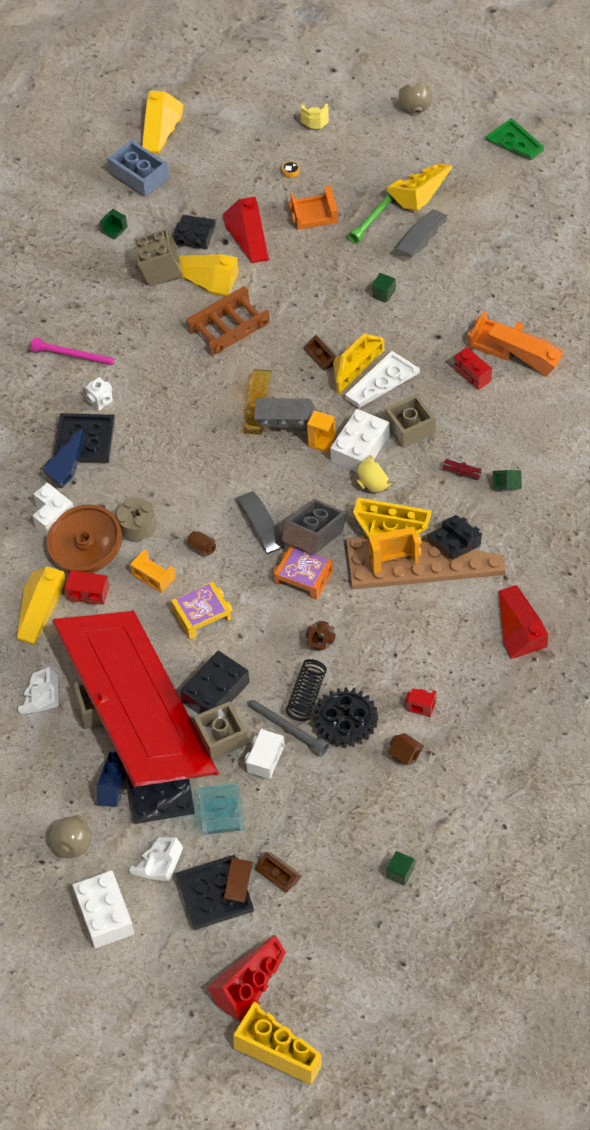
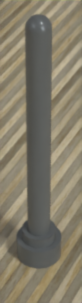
[249,700,329,756]

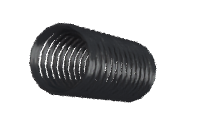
[285,659,327,722]

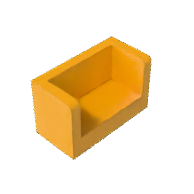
[307,411,336,453]
[130,549,176,593]

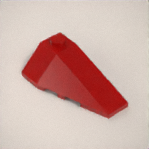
[223,196,269,264]

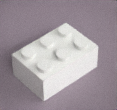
[330,409,390,472]
[73,871,135,949]

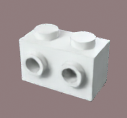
[245,729,285,779]

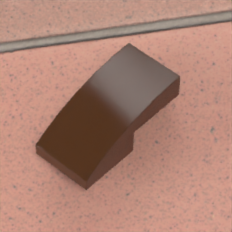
[224,858,252,903]

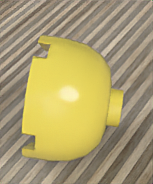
[357,455,392,493]

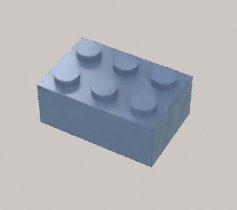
[108,139,169,197]

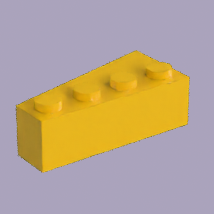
[233,1001,322,1085]

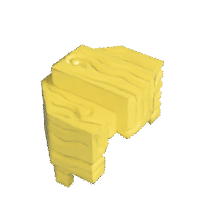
[301,104,329,129]

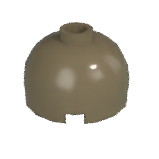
[399,83,432,114]

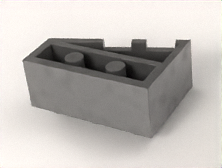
[254,398,318,431]

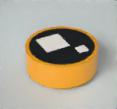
[282,161,299,178]

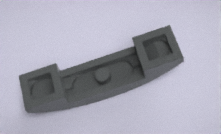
[236,491,285,555]

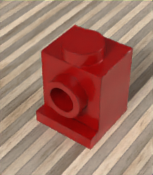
[405,688,437,718]

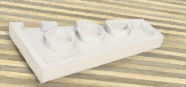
[345,351,420,408]

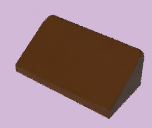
[303,335,337,370]
[255,852,302,893]

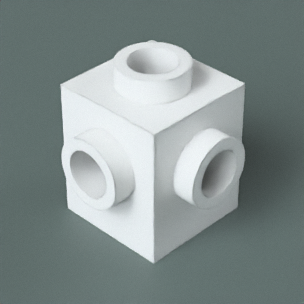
[85,377,113,410]

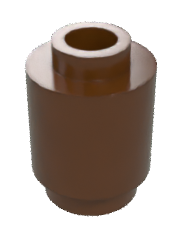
[187,531,216,556]

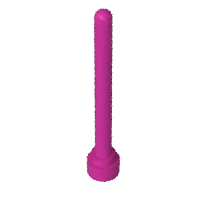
[31,337,115,365]

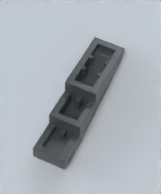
[396,209,448,258]

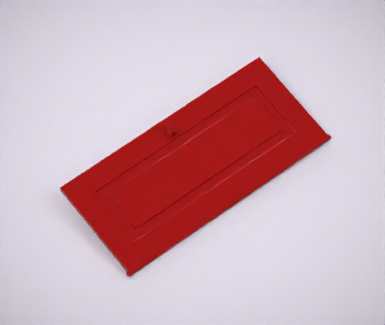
[52,610,219,787]

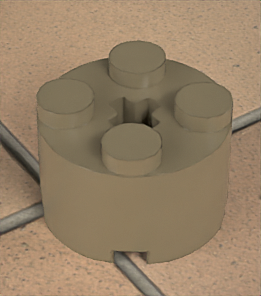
[116,497,156,542]

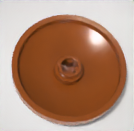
[47,505,123,573]

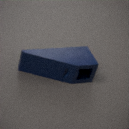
[43,429,85,488]
[97,751,126,807]

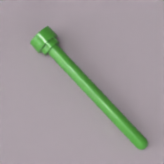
[348,193,393,244]

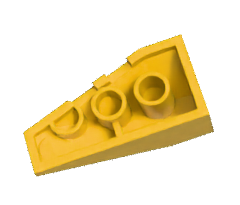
[142,91,183,154]
[180,254,239,297]

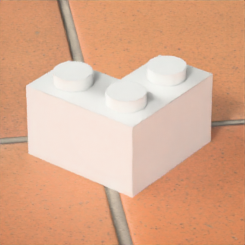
[32,483,74,537]

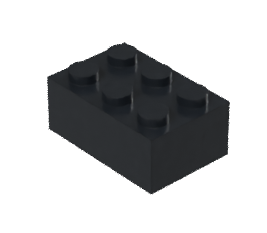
[180,650,250,714]

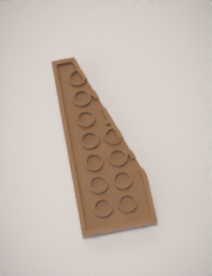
[346,536,506,590]

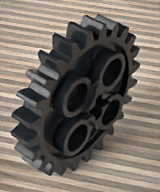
[313,687,378,748]

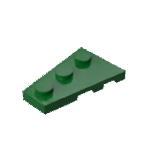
[485,118,544,160]

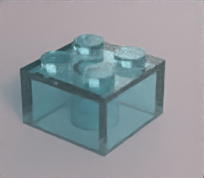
[198,782,244,835]

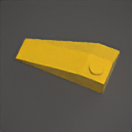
[387,163,452,211]
[17,566,66,645]

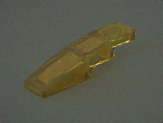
[244,369,271,435]

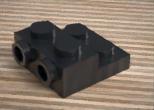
[173,214,216,249]
[427,515,482,560]

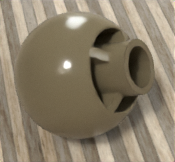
[50,815,92,858]

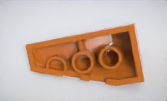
[487,322,563,377]

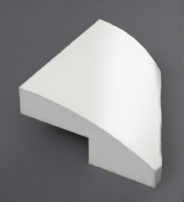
[18,667,59,713]
[129,837,183,881]

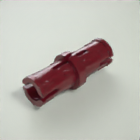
[443,458,482,480]

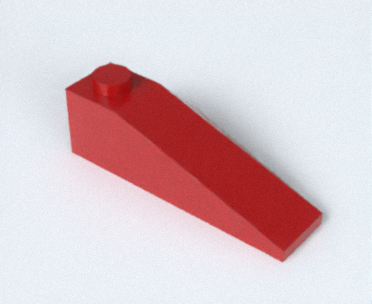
[499,585,548,659]
[207,935,286,1023]

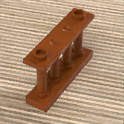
[186,286,270,356]

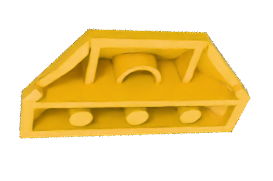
[333,333,384,395]
[353,497,432,538]

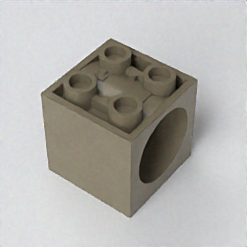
[134,228,183,286]

